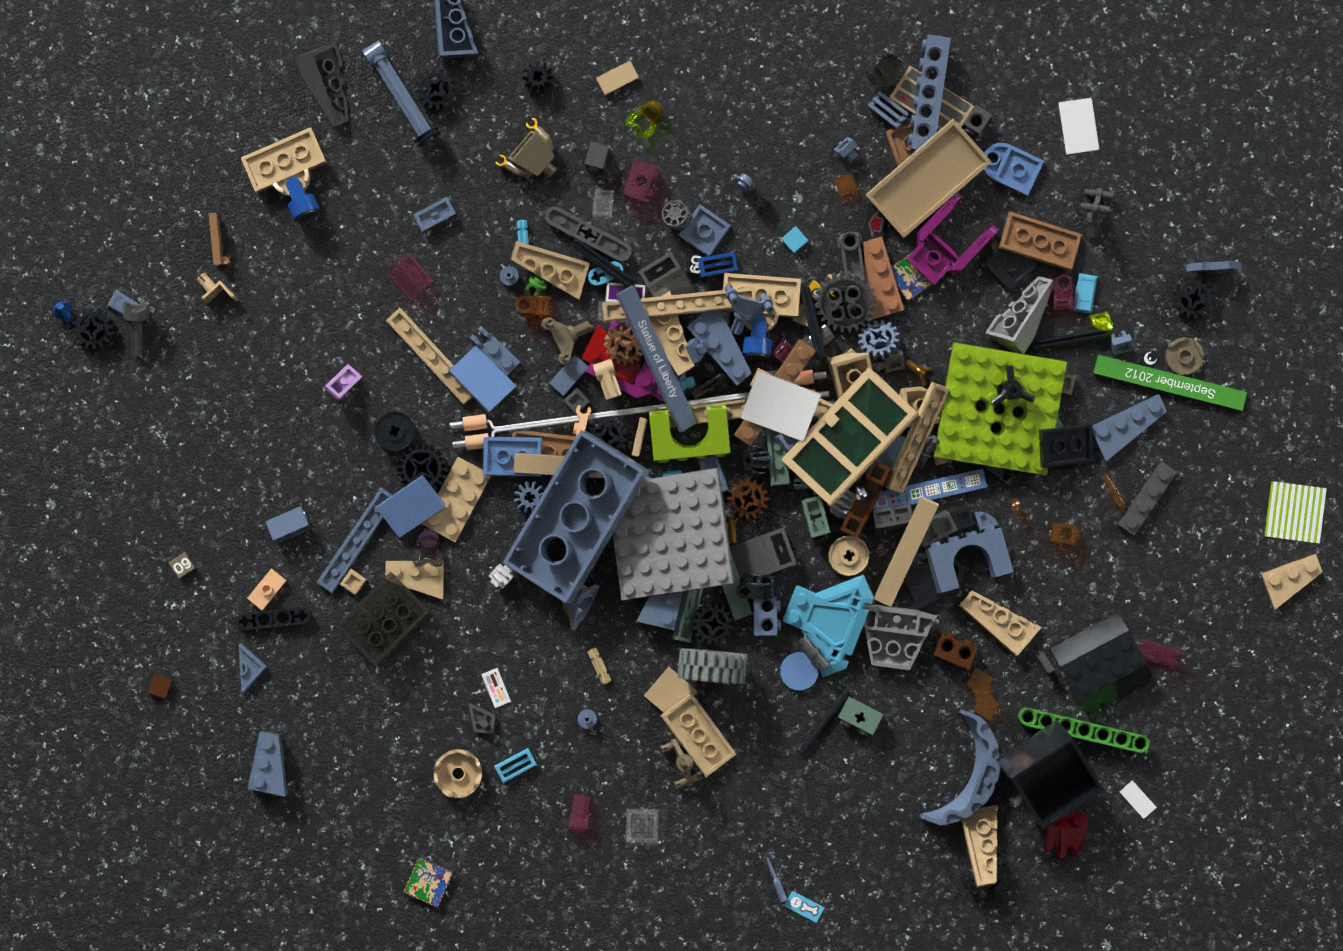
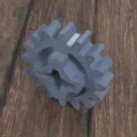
[858,320,900,360]

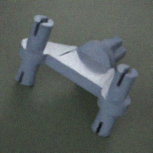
[725,285,774,335]

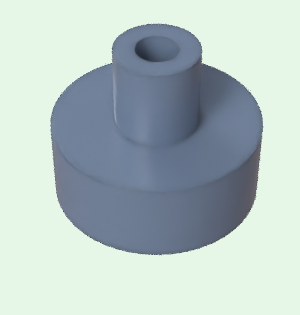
[500,266,519,286]
[578,709,597,729]

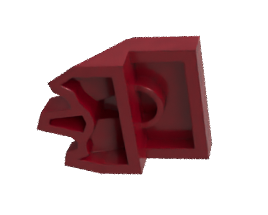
[1044,811,1089,861]

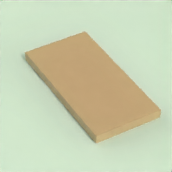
[866,118,991,237]

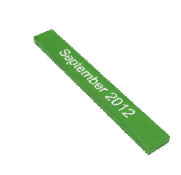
[1093,355,1247,411]

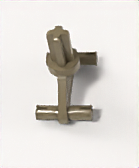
[541,317,592,365]
[660,738,704,789]

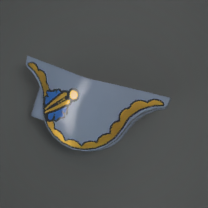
[562,585,599,630]

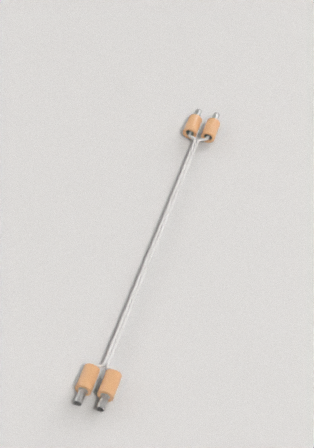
[450,370,829,450]

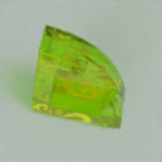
[1089,312,1113,331]

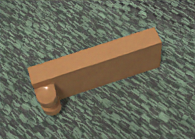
[209,213,230,266]

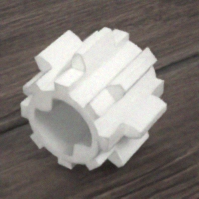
[488,564,514,589]

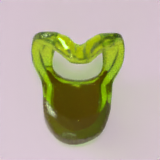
[625,101,664,140]

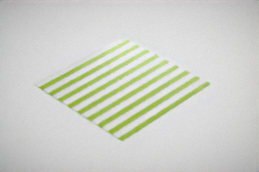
[1265,481,1327,543]

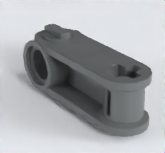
[837,232,866,283]

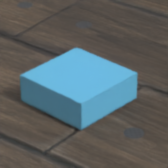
[781,226,808,253]

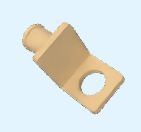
[196,273,239,303]

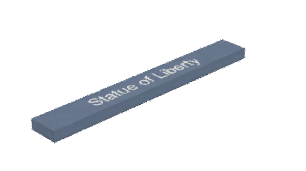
[616,286,697,432]

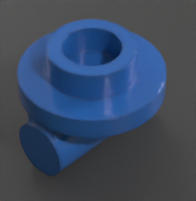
[53,301,73,323]

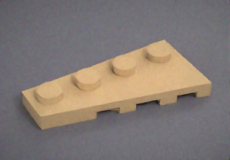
[958,591,1042,656]

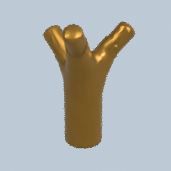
[905,359,932,386]
[726,514,740,543]

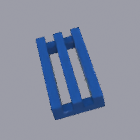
[697,252,738,277]

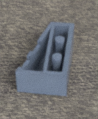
[248,731,288,797]

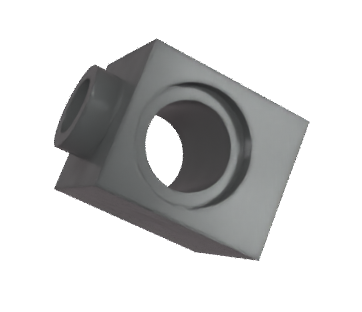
[962,105,992,136]
[584,142,609,173]

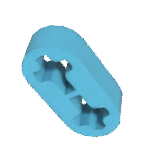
[588,261,623,286]

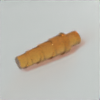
[1102,474,1126,508]

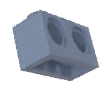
[753,596,781,636]

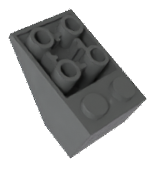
[638,252,695,316]
[729,528,797,582]

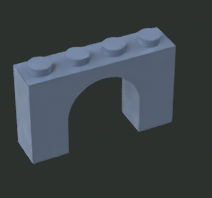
[925,525,1014,593]

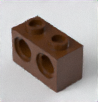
[932,632,978,669]

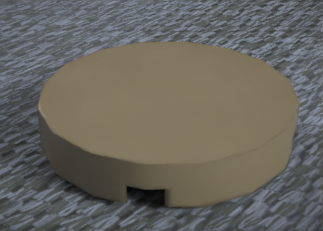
[1165,337,1204,376]

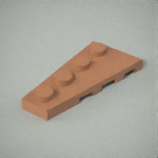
[863,237,905,320]

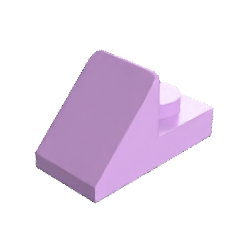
[324,364,362,400]

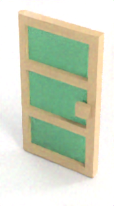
[781,367,919,507]

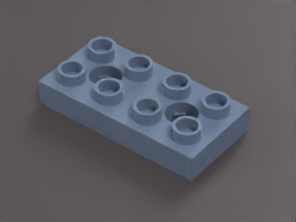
[503,430,650,603]

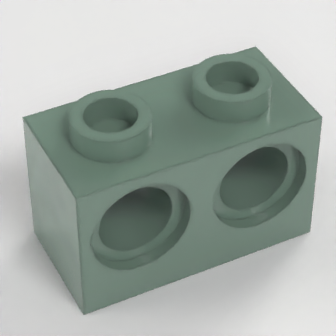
[801,496,830,538]

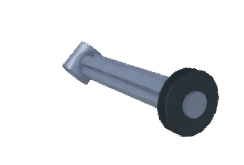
[362,40,441,147]

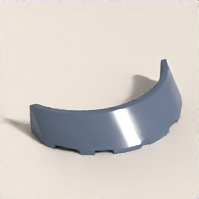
[920,709,1000,825]

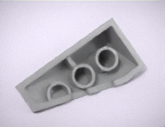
[985,276,1055,354]

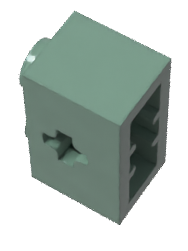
[838,696,883,736]

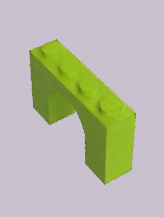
[649,404,730,463]

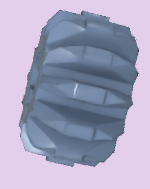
[514,481,543,513]

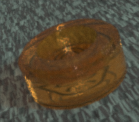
[1011,497,1025,517]

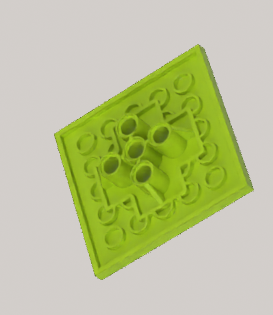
[933,342,1067,475]

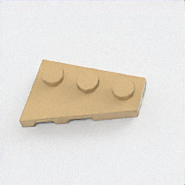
[1261,554,1322,610]

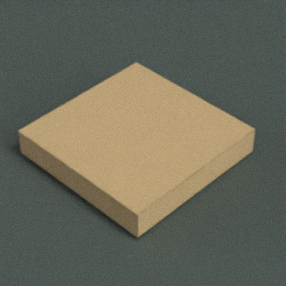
[644,667,698,712]

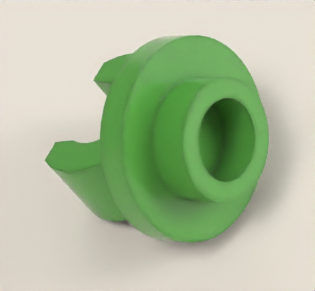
[526,275,547,296]

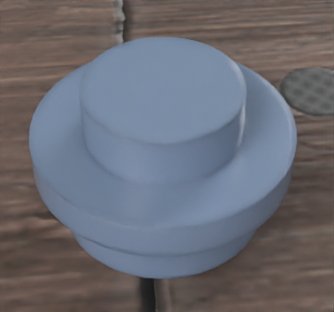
[736,174,754,191]

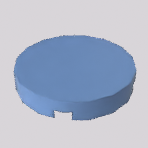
[780,652,818,690]

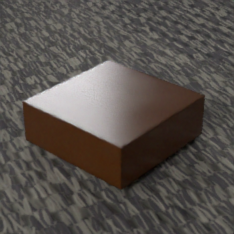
[147,674,173,699]

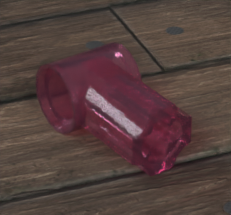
[568,794,590,833]

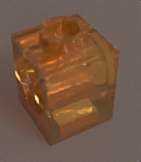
[1050,522,1080,545]

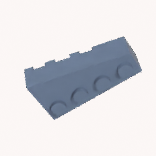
[434,0,478,59]
[687,311,751,387]
[637,591,683,630]

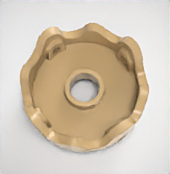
[434,749,482,798]

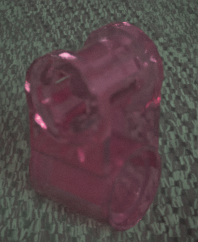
[1052,275,1073,311]
[771,338,794,363]

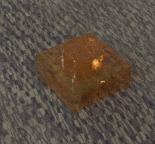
[833,172,858,198]

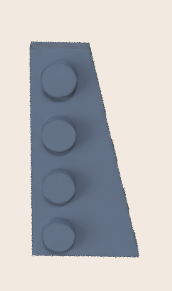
[1092,394,1167,462]

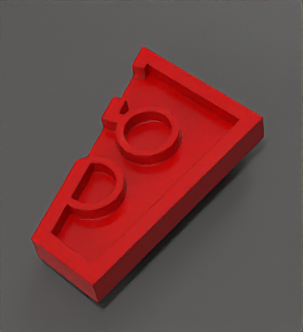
[581,324,641,384]

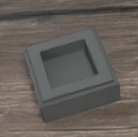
[563,388,590,415]
[1037,653,1055,673]

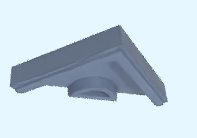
[238,643,268,693]

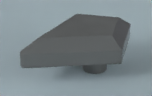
[468,703,495,734]

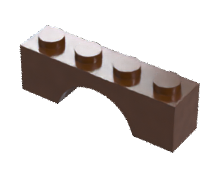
[840,461,892,538]

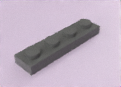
[1118,461,1177,536]

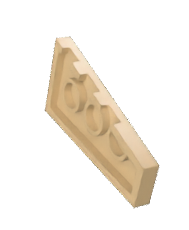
[511,241,590,299]
[649,291,695,377]
[961,805,998,888]

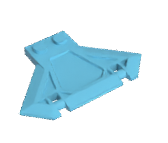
[783,574,874,677]

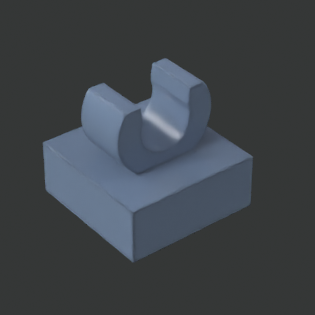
[834,137,858,160]
[1111,331,1132,356]
[685,337,710,364]

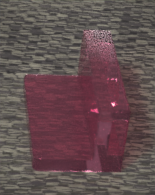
[387,253,434,300]

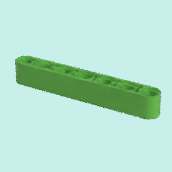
[1018,708,1150,753]

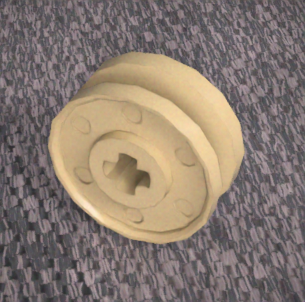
[828,536,869,576]

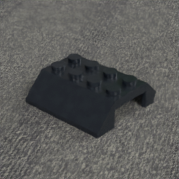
[1050,612,1152,714]

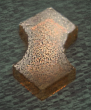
[966,668,1000,720]

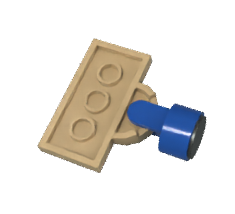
[241,127,327,223]
[721,273,801,360]

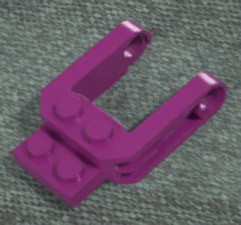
[906,192,998,286]
[586,321,682,402]

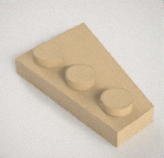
[386,561,444,599]

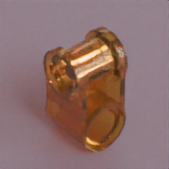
[516,296,552,316]

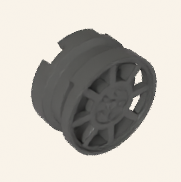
[662,200,692,231]

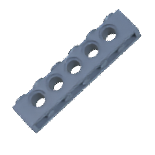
[907,35,951,151]

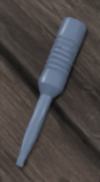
[766,858,788,902]

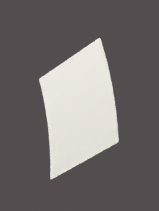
[741,371,821,441]

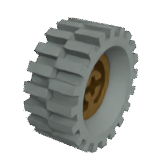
[677,648,747,684]

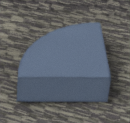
[974,512,998,531]

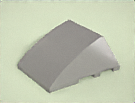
[864,605,937,670]

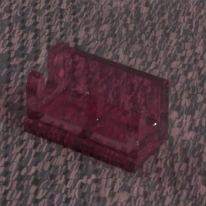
[1139,639,1181,667]

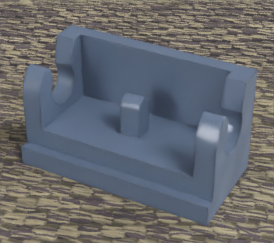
[265,506,312,544]

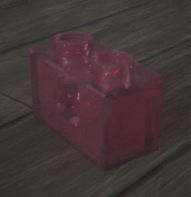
[623,158,659,203]

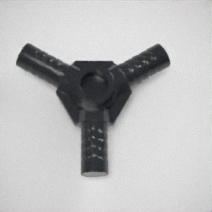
[990,365,1035,407]

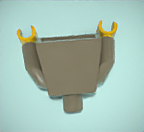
[496,118,556,177]

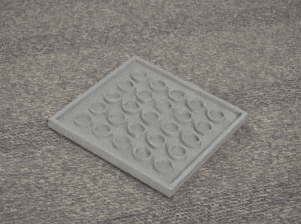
[613,468,734,600]

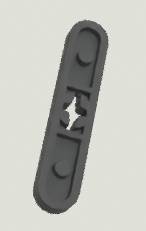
[545,207,632,262]

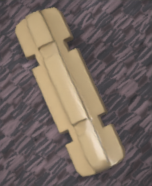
[588,648,611,684]

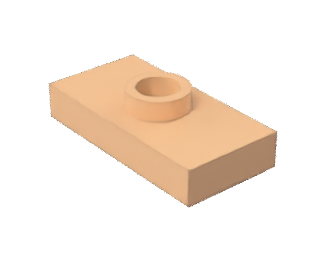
[247,568,287,610]

